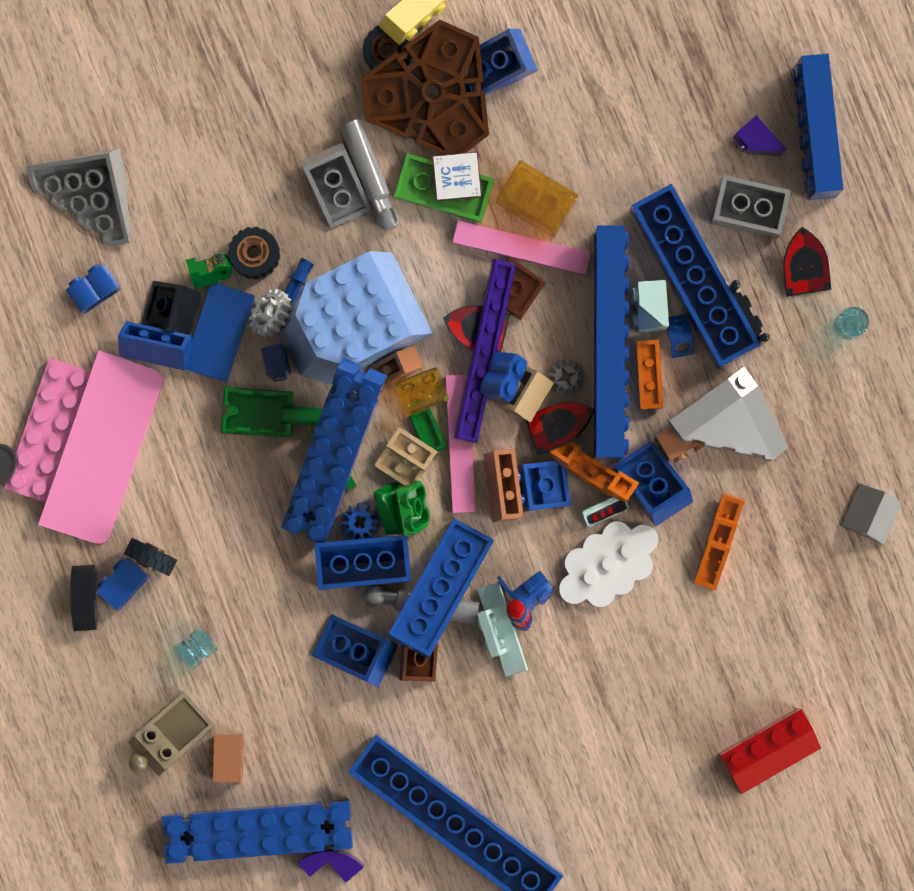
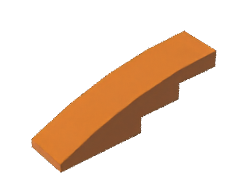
[694,492,745,591]

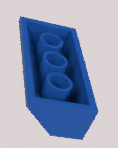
[314,535,412,590]

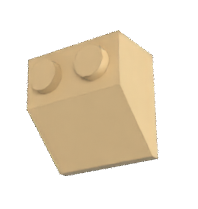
[487,366,553,422]

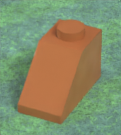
[367,346,423,385]

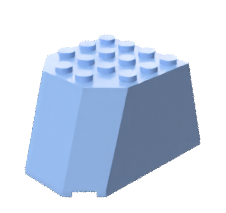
[280,251,433,385]

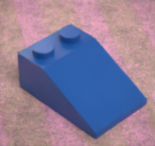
[464,28,538,95]
[614,441,693,527]
[312,614,398,688]

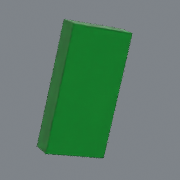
[408,406,447,452]

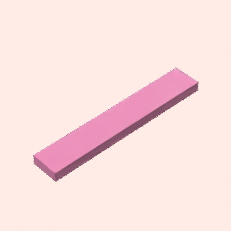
[452,220,591,276]
[446,375,476,513]

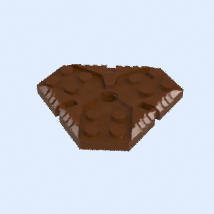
[361,20,489,156]

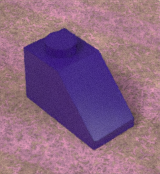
[733,115,787,156]

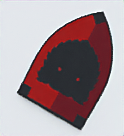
[783,227,832,297]
[443,305,511,352]
[526,402,595,456]

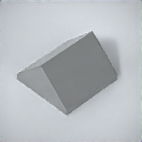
[841,484,902,544]

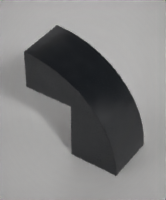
[70,565,99,631]

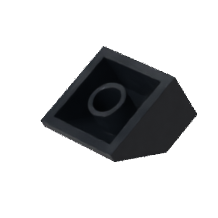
[141,281,202,335]

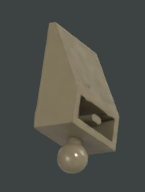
[128,692,215,776]

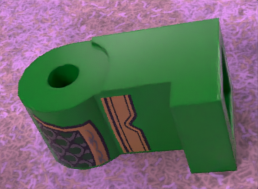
[186,253,233,289]

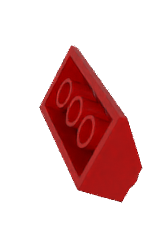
[718,708,821,794]

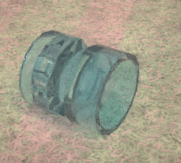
[834,307,869,340]
[174,627,218,670]

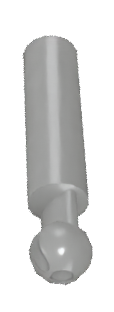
[340,119,399,230]
[364,585,479,625]

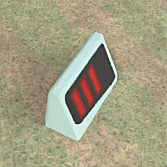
[581,497,629,527]

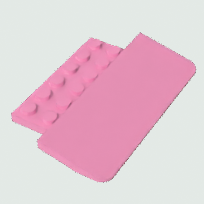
[4,350,163,544]

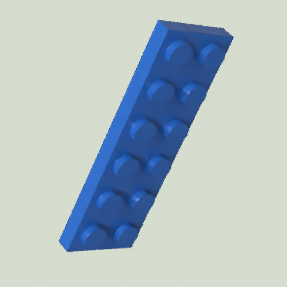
[388,518,494,659]

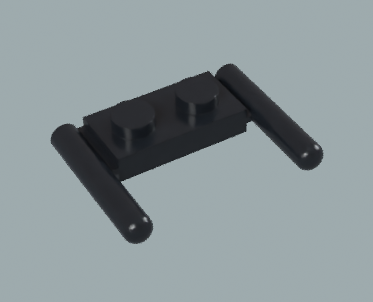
[729,280,770,347]

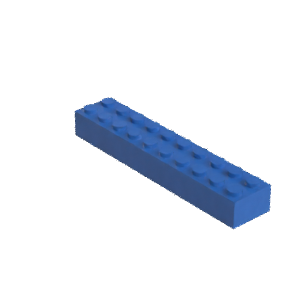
[594,225,629,460]
[348,733,563,891]

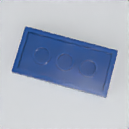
[185,283,255,383]

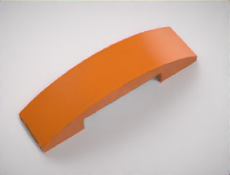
[549,441,639,502]

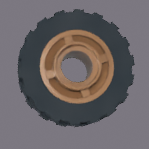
[228,227,280,280]

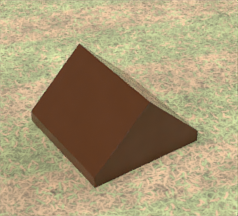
[399,643,438,682]

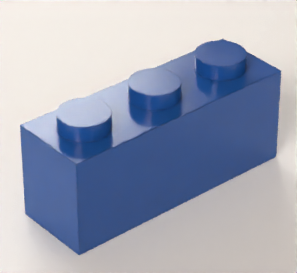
[118,321,192,371]

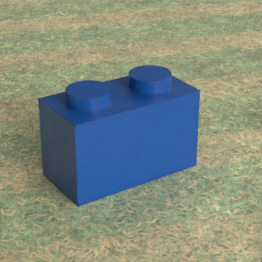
[96,558,150,611]

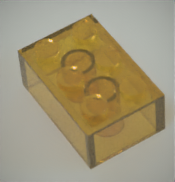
[496,160,579,238]

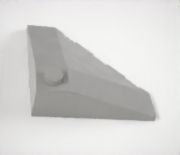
[26,148,131,246]
[668,367,788,461]

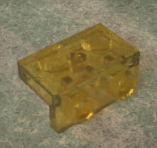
[394,367,450,417]

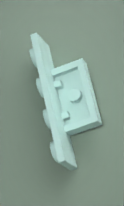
[477,582,528,677]

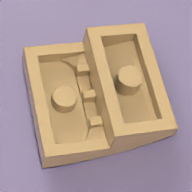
[374,427,437,486]

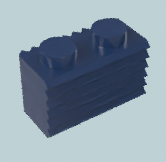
[260,344,291,382]

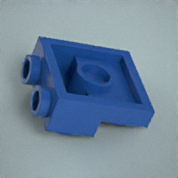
[517,461,571,512]

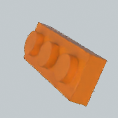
[636,340,664,410]

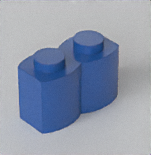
[66,264,121,314]
[480,352,527,402]

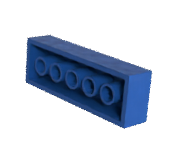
[792,53,844,200]

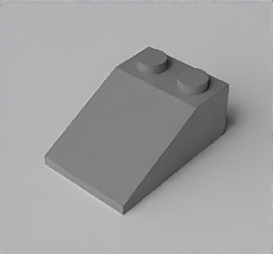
[301,142,372,228]

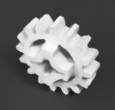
[249,288,292,338]

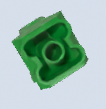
[373,480,430,536]

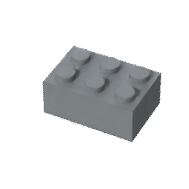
[710,175,791,239]

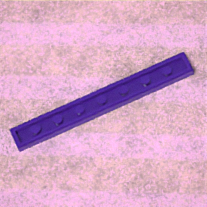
[454,259,516,443]

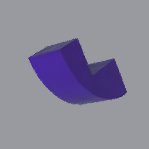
[298,849,364,883]

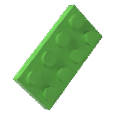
[394,153,495,223]

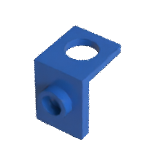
[667,314,694,358]

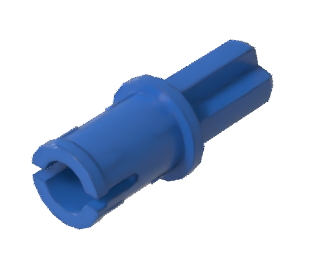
[284,258,314,303]

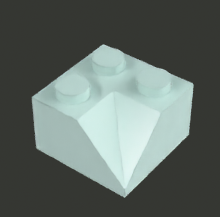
[631,280,669,333]

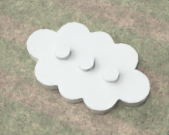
[559,522,658,607]

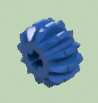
[341,503,380,540]

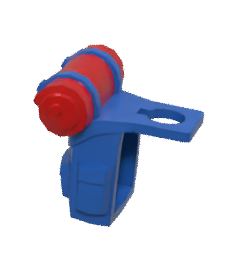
[497,571,553,631]

